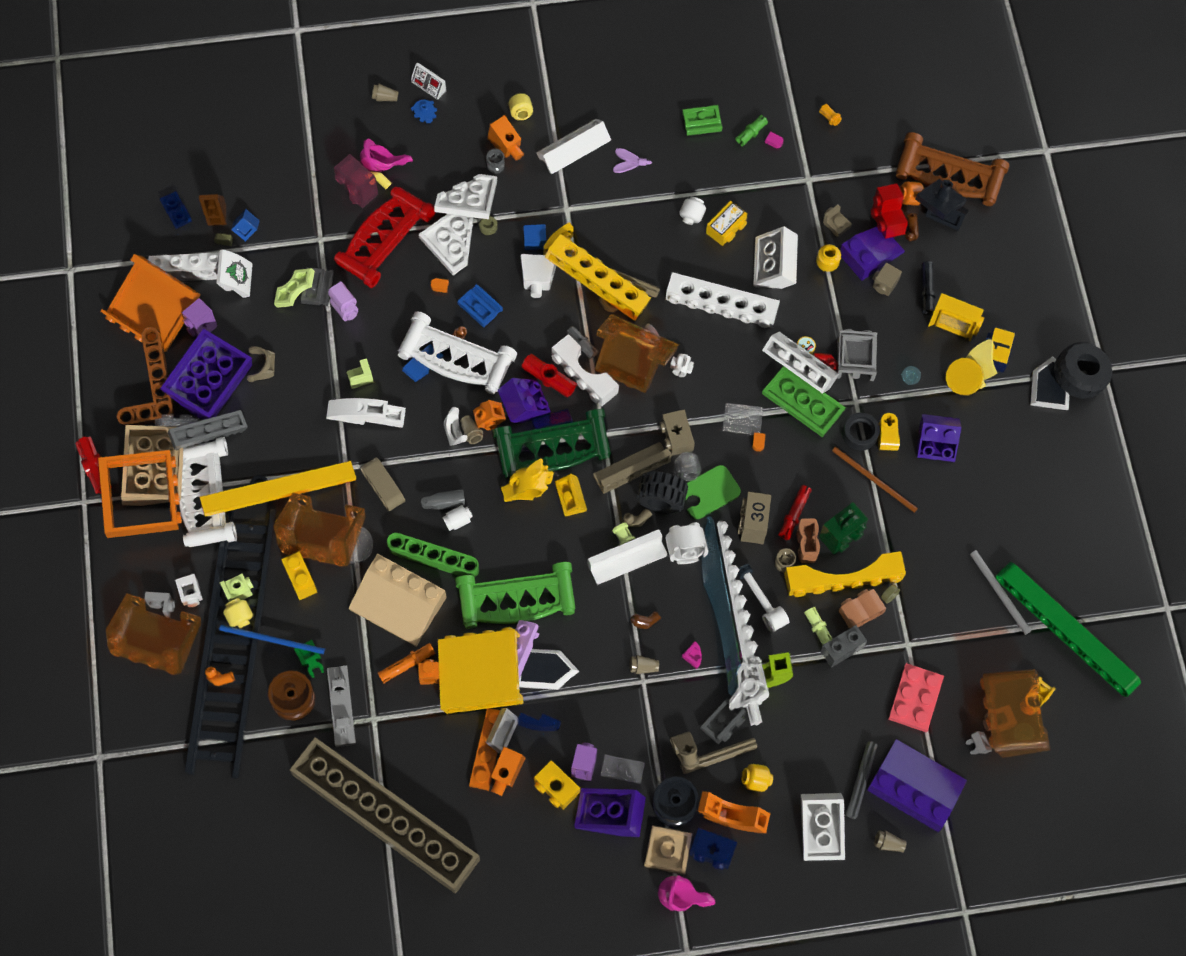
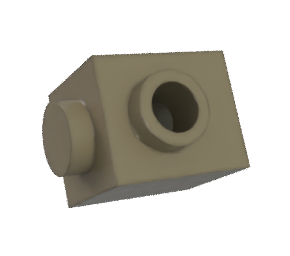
[873,263,902,296]

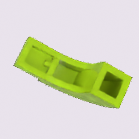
[734,652,793,689]

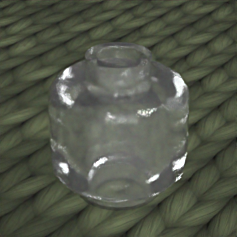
[675,452,702,481]

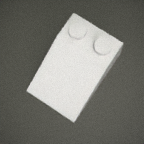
[801,793,845,861]

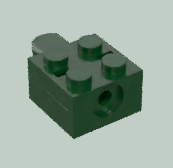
[819,502,868,554]

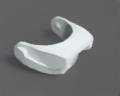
[444,407,468,446]

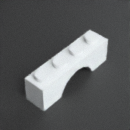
[551,334,619,407]

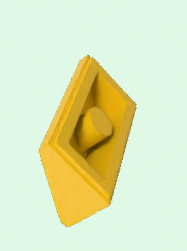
[555,474,587,516]

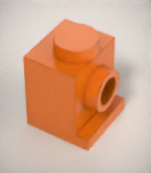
[418,660,440,685]

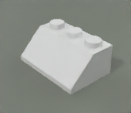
[753,226,798,289]

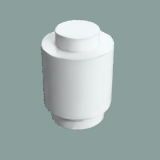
[442,505,473,531]

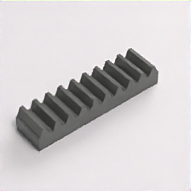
[168,410,248,451]

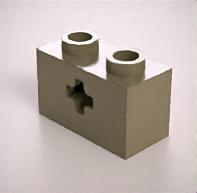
[659,409,695,456]

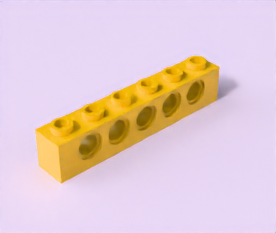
[545,234,651,321]

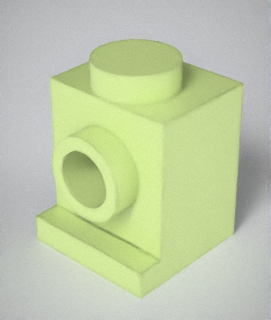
[220,574,253,602]

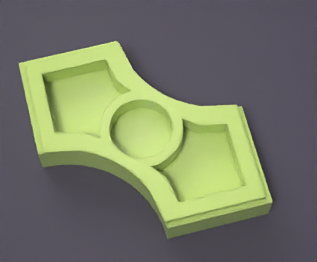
[274,268,315,308]

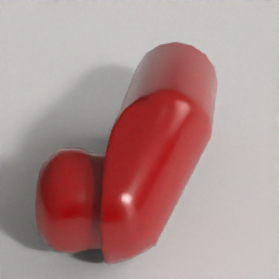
[813,353,838,371]

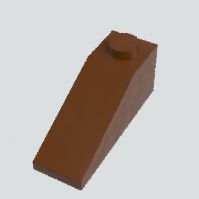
[199,194,226,226]

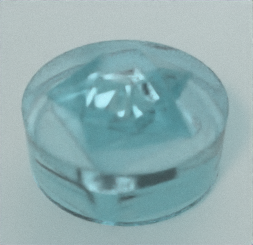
[902,366,921,385]

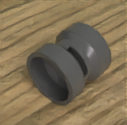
[486,149,505,173]

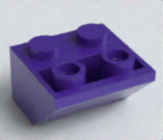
[498,378,551,423]
[917,414,962,462]

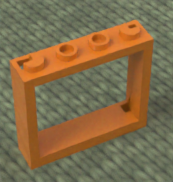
[98,450,182,538]

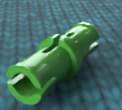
[736,115,768,146]

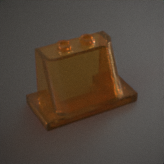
[595,314,679,393]

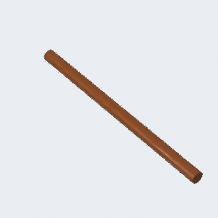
[832,447,918,513]

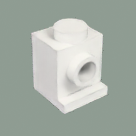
[175,574,203,607]

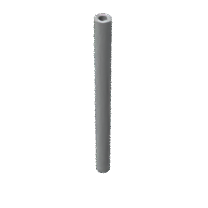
[970,550,1032,635]

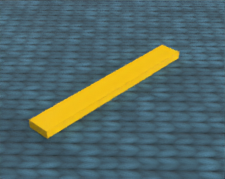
[200,461,356,517]

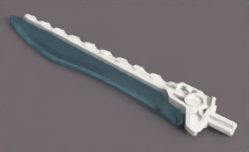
[702,516,769,725]

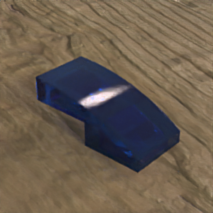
[517,713,561,731]

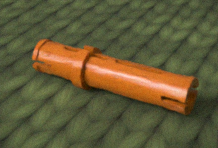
[377,643,436,684]

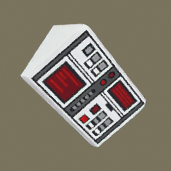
[411,63,446,99]

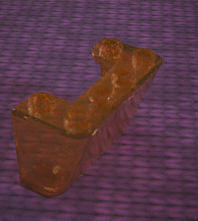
[274,493,366,566]
[106,593,201,675]
[980,669,1050,758]

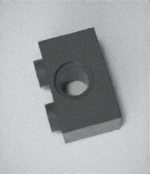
[820,625,867,668]

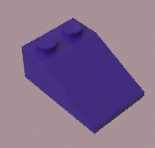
[840,227,905,281]
[574,788,646,837]

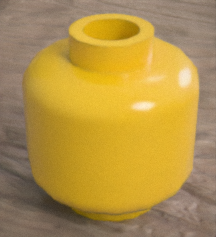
[816,244,841,272]
[741,764,773,792]

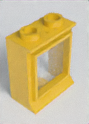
[928,293,984,341]

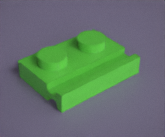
[682,105,722,136]

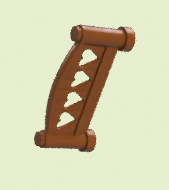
[896,132,1009,206]

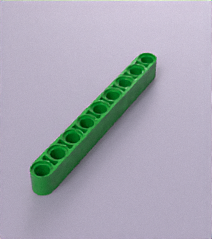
[996,562,1141,697]

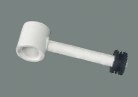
[738,564,789,633]

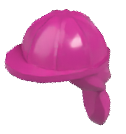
[360,139,413,172]
[658,875,715,911]

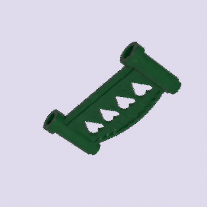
[492,409,611,478]

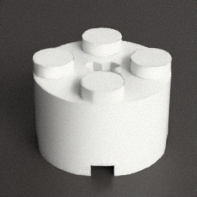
[665,522,708,564]

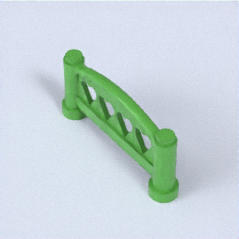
[455,562,576,629]

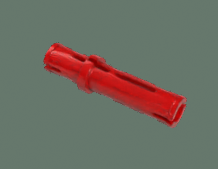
[778,485,812,540]

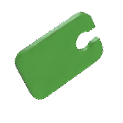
[685,465,741,519]

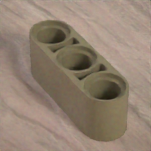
[360,457,406,511]

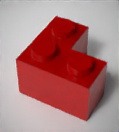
[871,183,908,239]

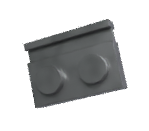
[301,267,334,306]

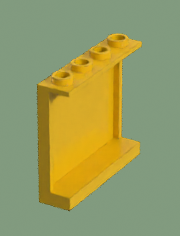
[438,627,524,714]

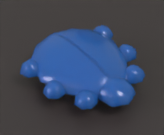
[411,100,437,123]

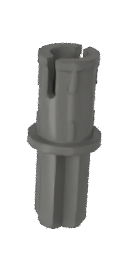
[566,326,598,359]

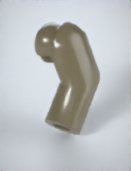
[623,509,652,527]

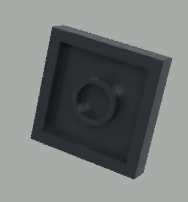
[915,179,967,220]

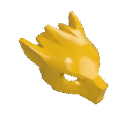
[501,458,554,502]

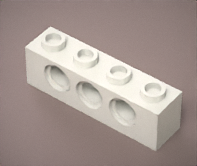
[149,252,219,281]
[762,332,839,394]

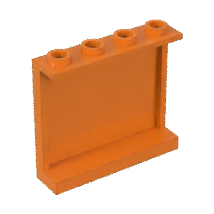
[100,254,201,352]

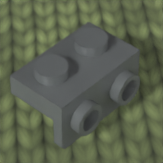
[700,698,746,745]

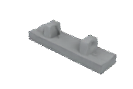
[327,666,356,747]

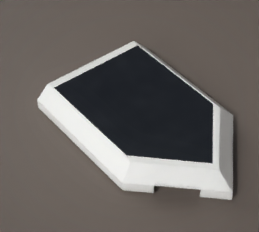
[1030,356,1069,410]
[519,649,579,690]

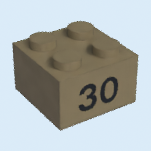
[738,492,771,544]

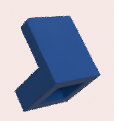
[231,209,259,241]
[524,224,547,250]

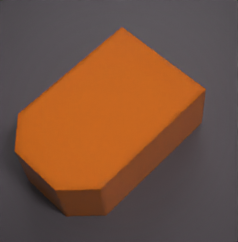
[431,278,449,293]
[752,432,765,452]

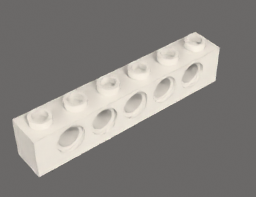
[666,272,780,328]

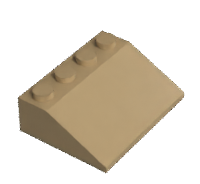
[121,425,184,506]
[348,554,446,646]

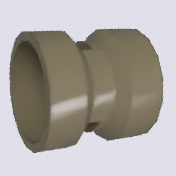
[775,548,796,573]

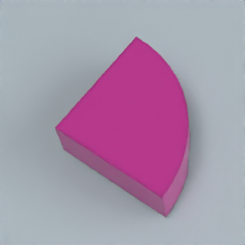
[682,641,702,669]

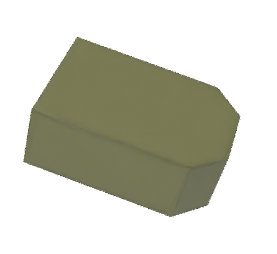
[214,233,233,246]

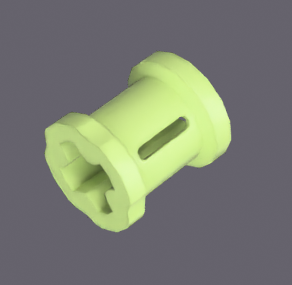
[612,523,636,545]

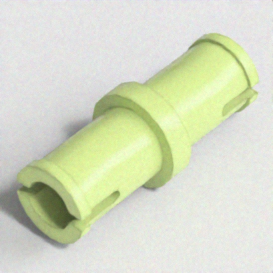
[804,607,832,646]

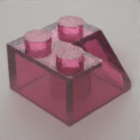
[334,154,378,208]

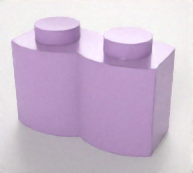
[328,282,358,321]

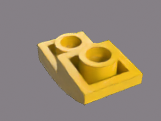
[543,222,573,255]

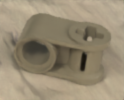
[670,731,700,770]

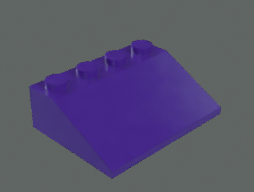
[160,328,252,420]
[867,739,967,832]

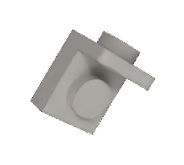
[145,592,175,618]

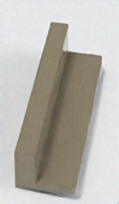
[594,442,672,494]

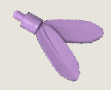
[613,149,652,173]

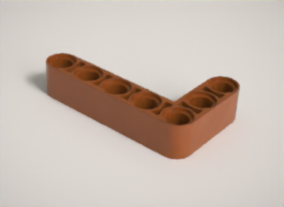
[117,327,175,427]

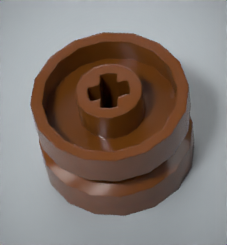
[268,671,316,721]

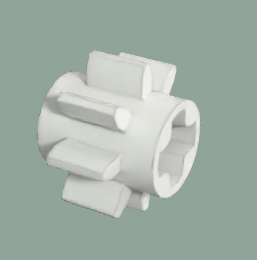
[670,354,694,377]

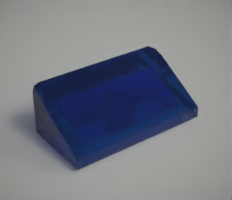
[531,409,573,430]

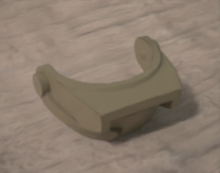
[247,346,275,382]

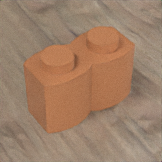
[797,518,820,563]
[839,589,886,628]

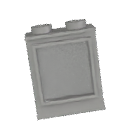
[837,329,877,381]

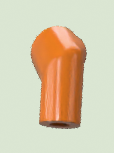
[205,667,235,686]

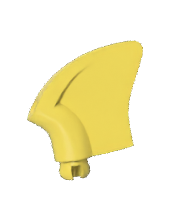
[966,339,998,389]

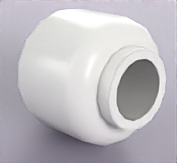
[679,197,706,225]

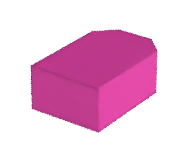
[765,132,783,149]

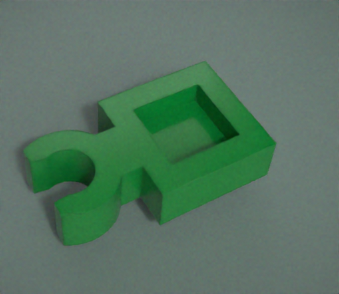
[294,640,324,678]

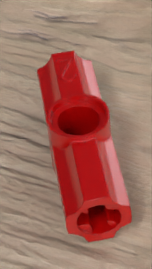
[522,354,577,398]
[75,436,112,494]

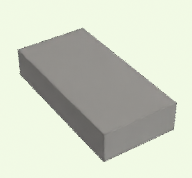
[486,708,519,753]

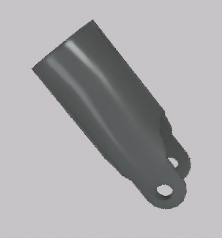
[421,489,465,510]

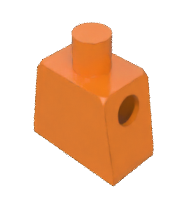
[488,115,524,161]
[491,747,526,796]

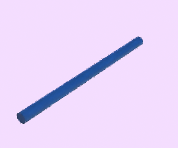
[219,625,325,654]

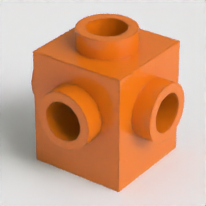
[473,400,506,430]

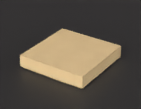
[644,825,692,875]

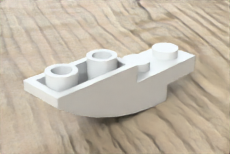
[326,398,405,428]

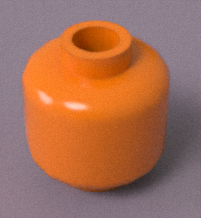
[899,181,924,206]

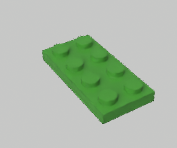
[762,366,846,438]

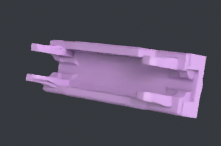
[515,620,539,678]

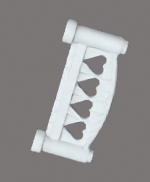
[398,312,517,394]
[179,437,237,547]

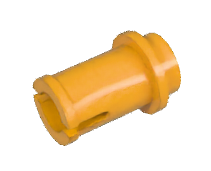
[819,104,842,126]

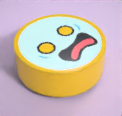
[797,337,816,354]

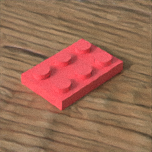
[888,663,944,732]

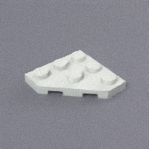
[434,174,497,219]
[419,214,473,275]

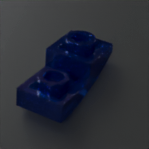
[160,191,192,229]

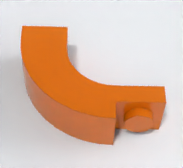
[698,792,770,833]

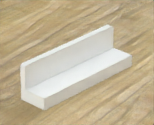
[537,119,611,174]
[588,529,667,585]

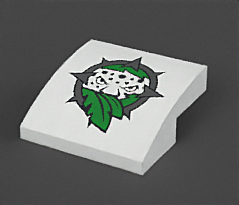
[217,250,252,298]

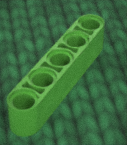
[387,533,479,577]

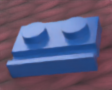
[457,284,503,328]

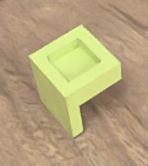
[347,358,374,389]

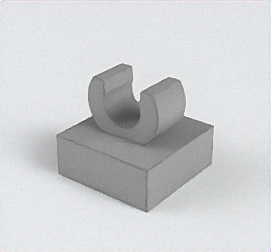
[966,731,992,755]

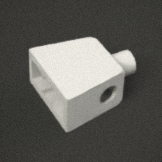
[521,254,556,298]

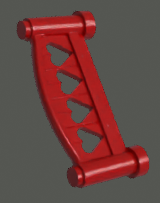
[334,187,436,288]

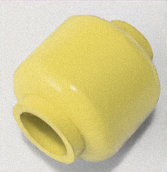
[508,94,533,120]
[223,598,253,629]

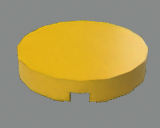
[946,358,984,395]

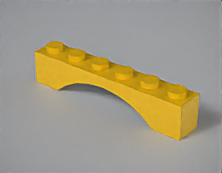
[784,551,906,597]

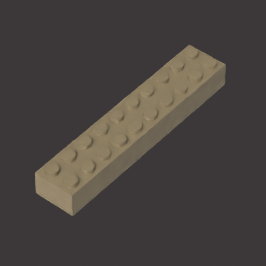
[290,737,480,894]

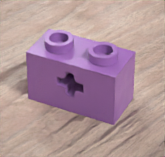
[182,298,217,337]
[571,743,597,781]

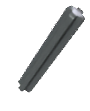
[846,741,877,819]

